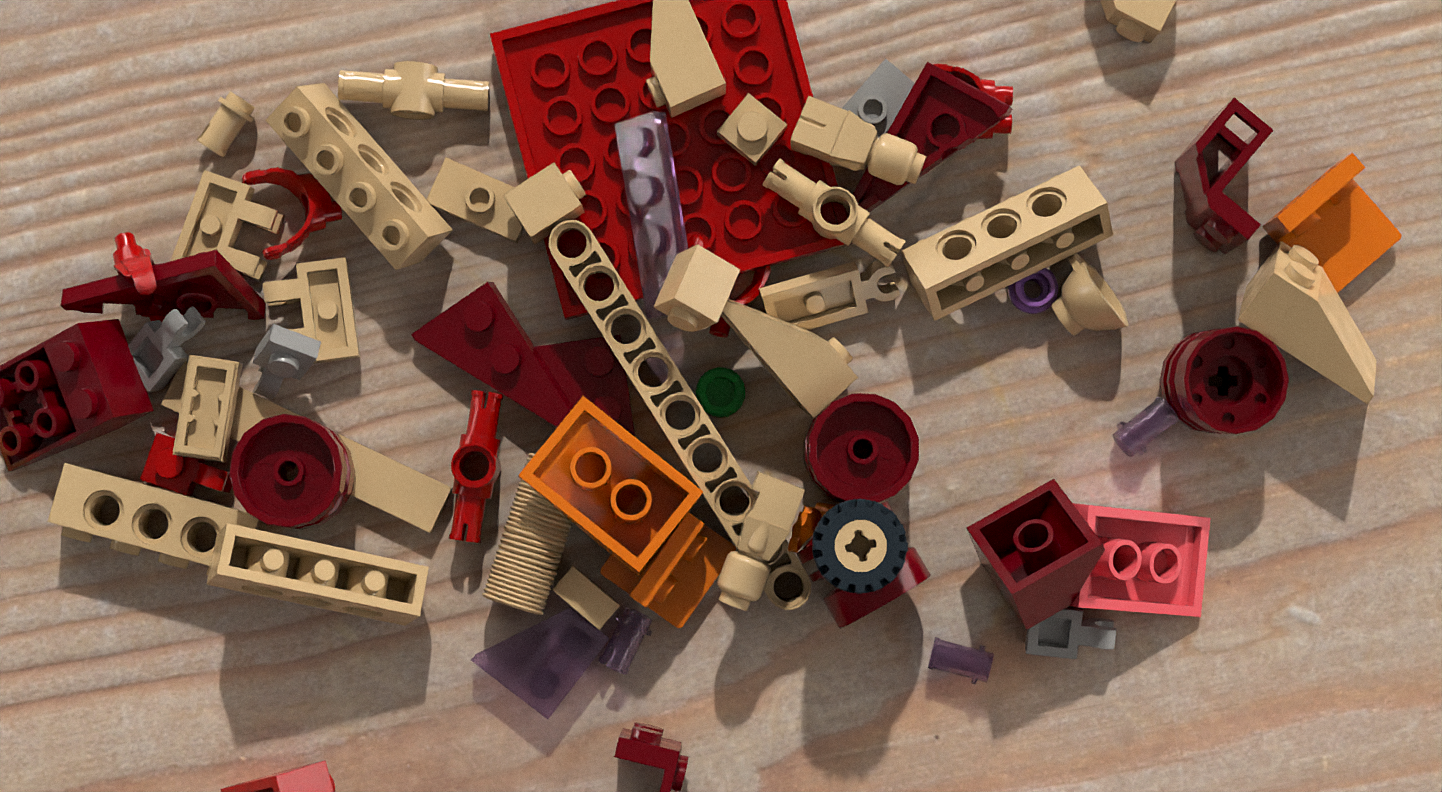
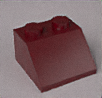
[966,479,1105,630]

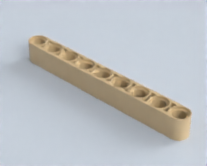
[549,220,811,610]

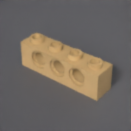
[265,83,453,270]
[901,165,1113,321]
[47,463,267,575]
[206,523,429,626]

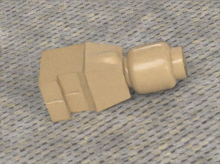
[790,96,927,185]
[717,471,805,611]

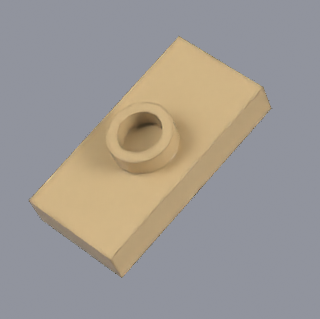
[426,157,524,244]
[173,355,243,463]

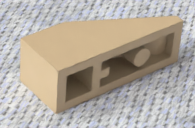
[646,0,726,118]
[721,299,858,418]

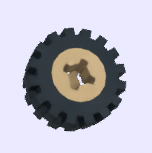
[812,499,908,593]

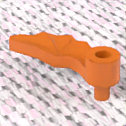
[788,502,836,553]

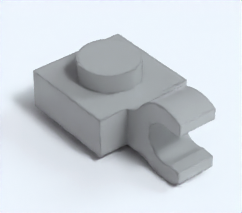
[128,307,206,392]
[253,324,321,399]
[1025,606,1117,659]

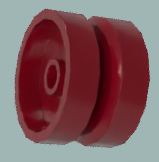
[804,393,919,503]
[229,414,355,530]

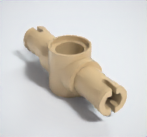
[338,61,490,120]
[762,159,906,268]

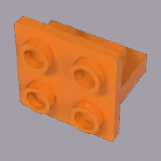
[600,512,736,628]

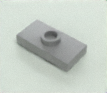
[842,58,915,138]

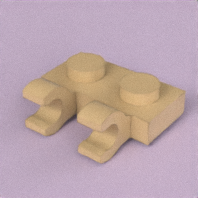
[170,170,285,281]
[262,257,360,364]

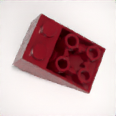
[0,319,154,472]

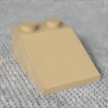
[1238,241,1377,404]

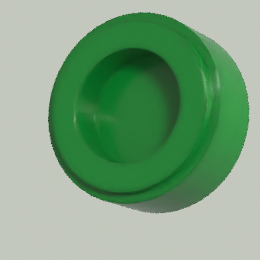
[696,367,745,418]

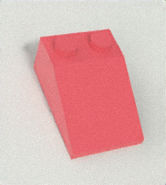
[1070,503,1211,617]

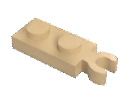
[759,260,900,330]

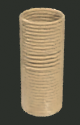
[482,453,573,615]

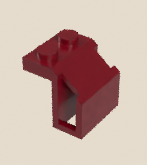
[1174,97,1273,255]

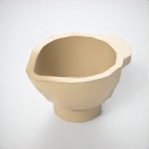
[1051,253,1129,336]

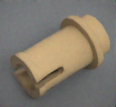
[196,91,255,157]

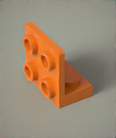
[1262,153,1402,293]

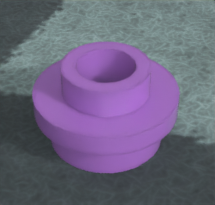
[1008,268,1058,314]

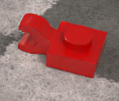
[140,432,232,496]

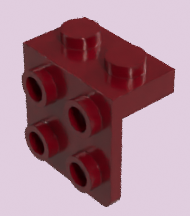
[614,722,689,792]

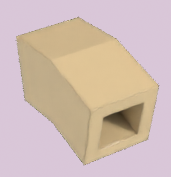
[552,566,620,630]

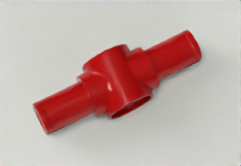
[449,390,504,543]

